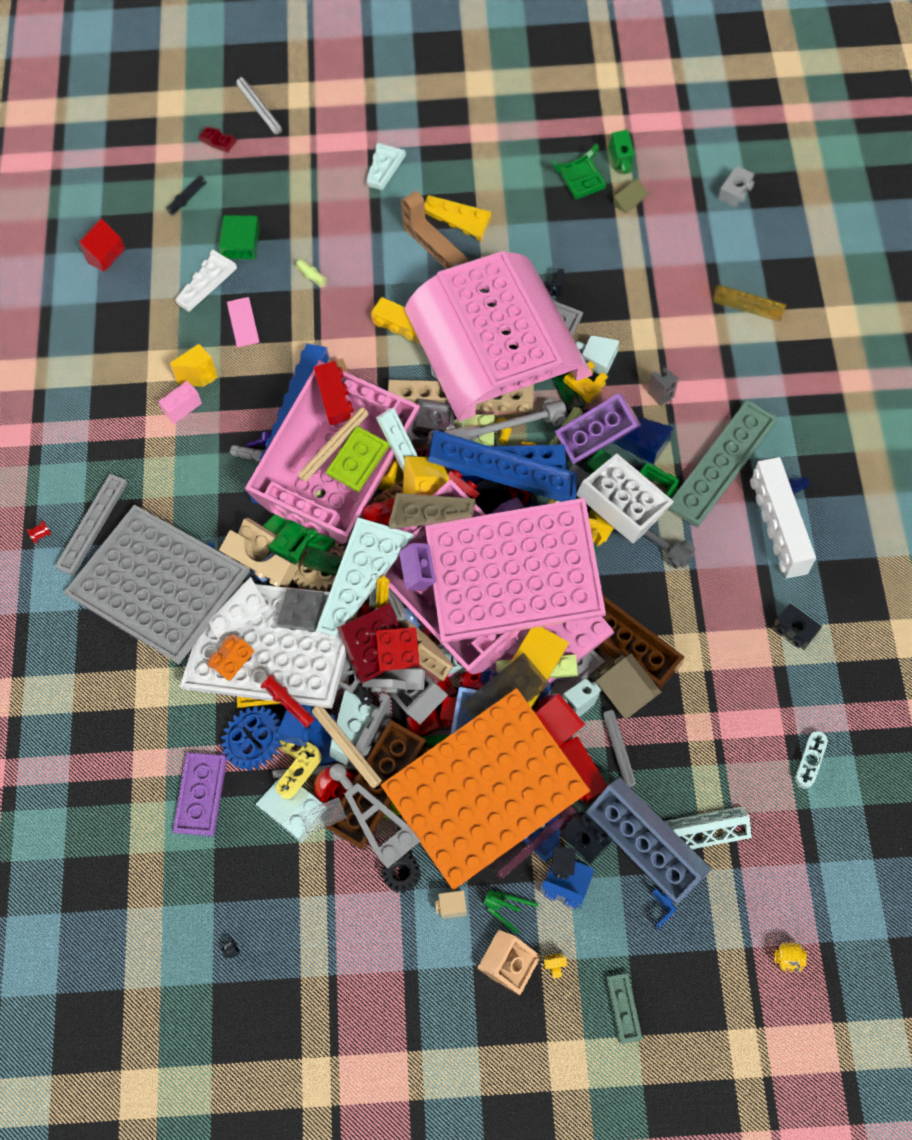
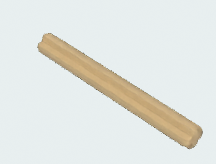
[298,407,368,482]
[312,706,381,788]

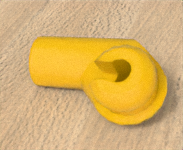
[495,417,512,444]

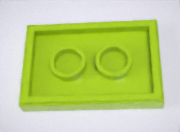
[325,426,390,493]

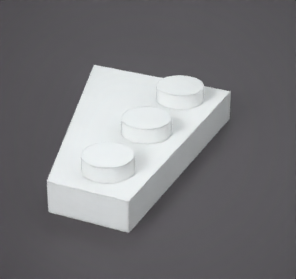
[209,577,270,640]

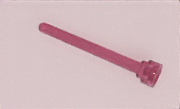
[498,806,578,878]

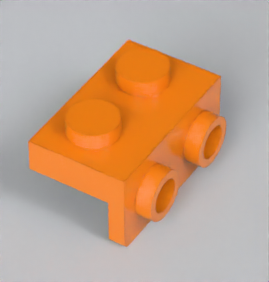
[206,634,254,681]

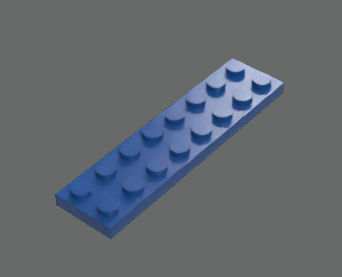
[428,430,577,502]

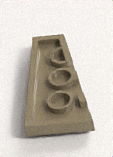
[389,493,476,529]

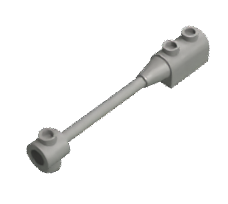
[426,399,567,450]

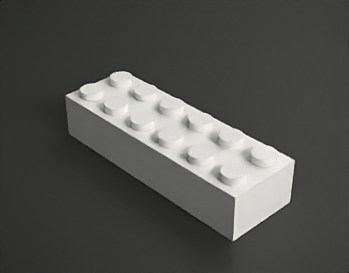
[750,457,816,579]

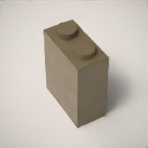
[596,654,661,720]

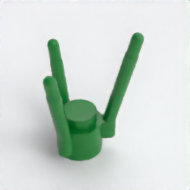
[483,889,538,934]

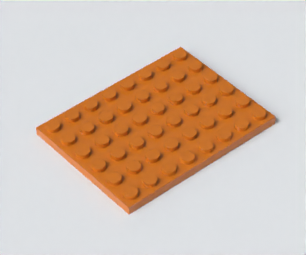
[381,688,590,890]

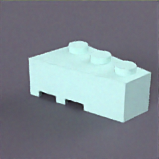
[330,690,379,766]

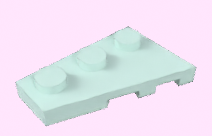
[367,143,406,190]

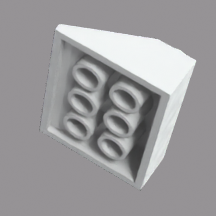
[576,454,674,544]

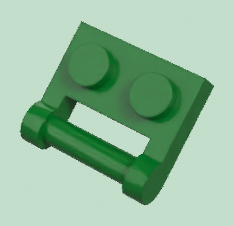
[268,520,318,564]

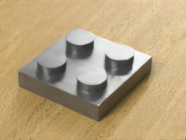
[416,399,454,433]
[277,589,326,632]

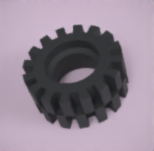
[382,853,420,893]

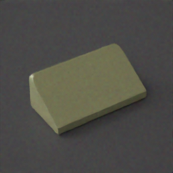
[613,178,649,214]

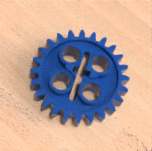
[221,706,283,771]

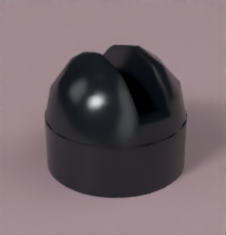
[222,939,240,959]

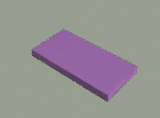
[173,752,227,837]

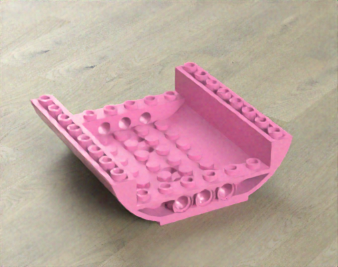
[405,251,593,422]

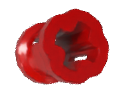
[26,520,52,544]

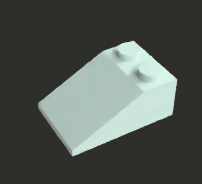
[256,778,329,844]

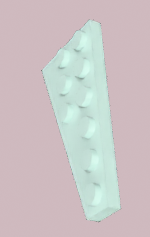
[316,518,414,637]

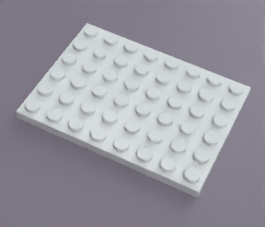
[180,583,358,709]

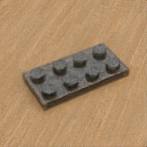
[461,652,550,719]

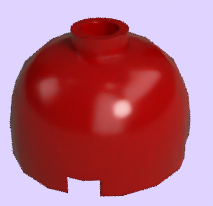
[314,766,355,809]

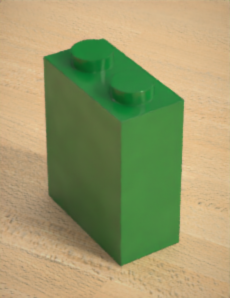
[219,215,260,260]

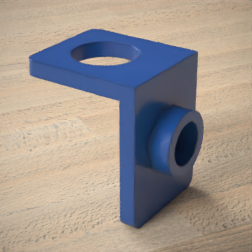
[651,888,677,930]

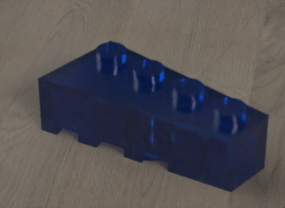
[613,416,675,465]

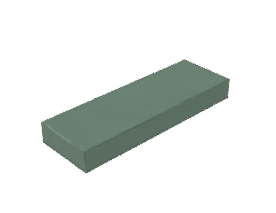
[606,973,643,1045]

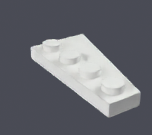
[175,249,237,312]

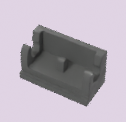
[648,368,679,406]

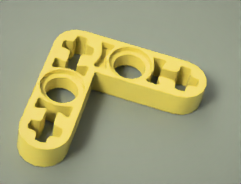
[276,740,322,799]

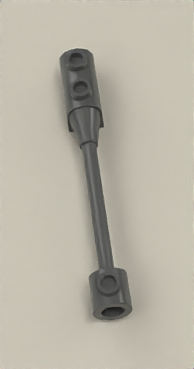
[568,464,695,569]

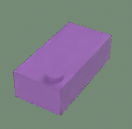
[555,393,641,464]

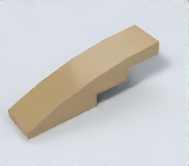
[397,619,453,681]

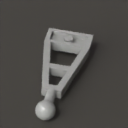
[329,764,420,869]

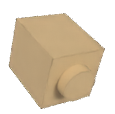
[435,891,467,919]

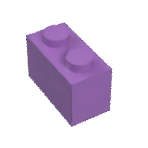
[399,543,436,591]

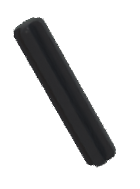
[348,674,373,706]

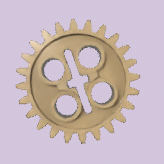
[293,542,346,592]

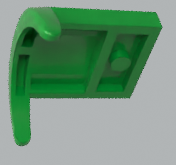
[552,144,606,200]

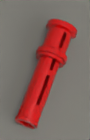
[260,674,315,728]

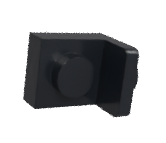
[544,268,564,296]

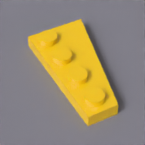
[424,195,492,242]

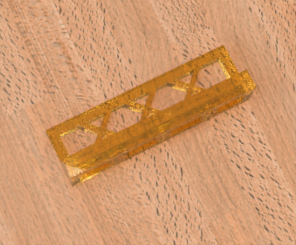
[713,285,787,322]

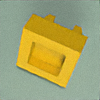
[543,953,567,978]

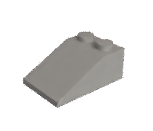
[389,667,448,724]

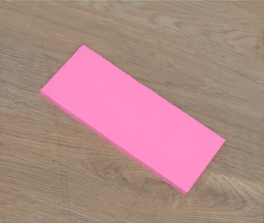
[227,297,260,348]

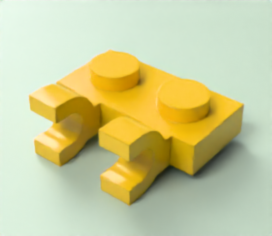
[563,361,608,404]

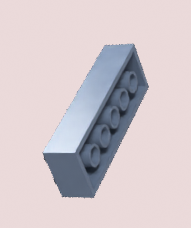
[586,778,712,905]

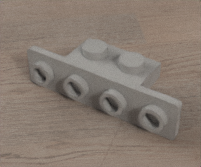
[362,669,425,693]

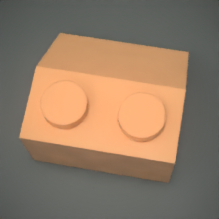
[478,930,541,995]

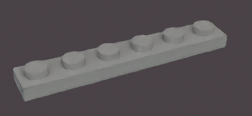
[55,474,128,576]

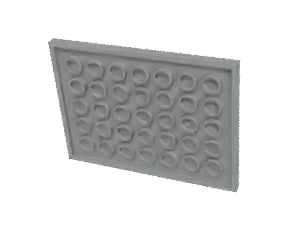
[64,505,250,664]

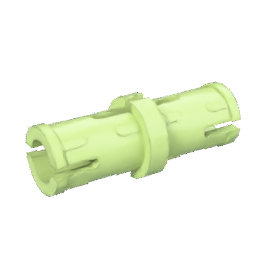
[295,259,327,287]

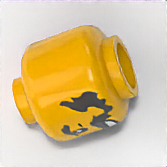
[775,943,807,972]

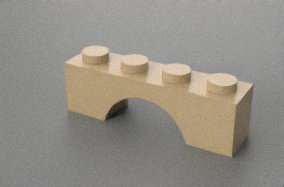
[219,530,299,587]

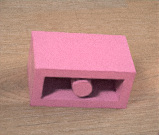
[158,381,202,424]

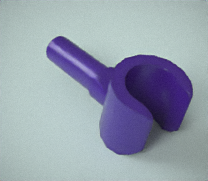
[246,432,270,448]

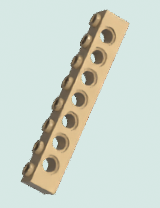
[388,380,534,413]

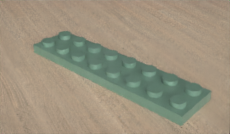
[668,400,778,528]

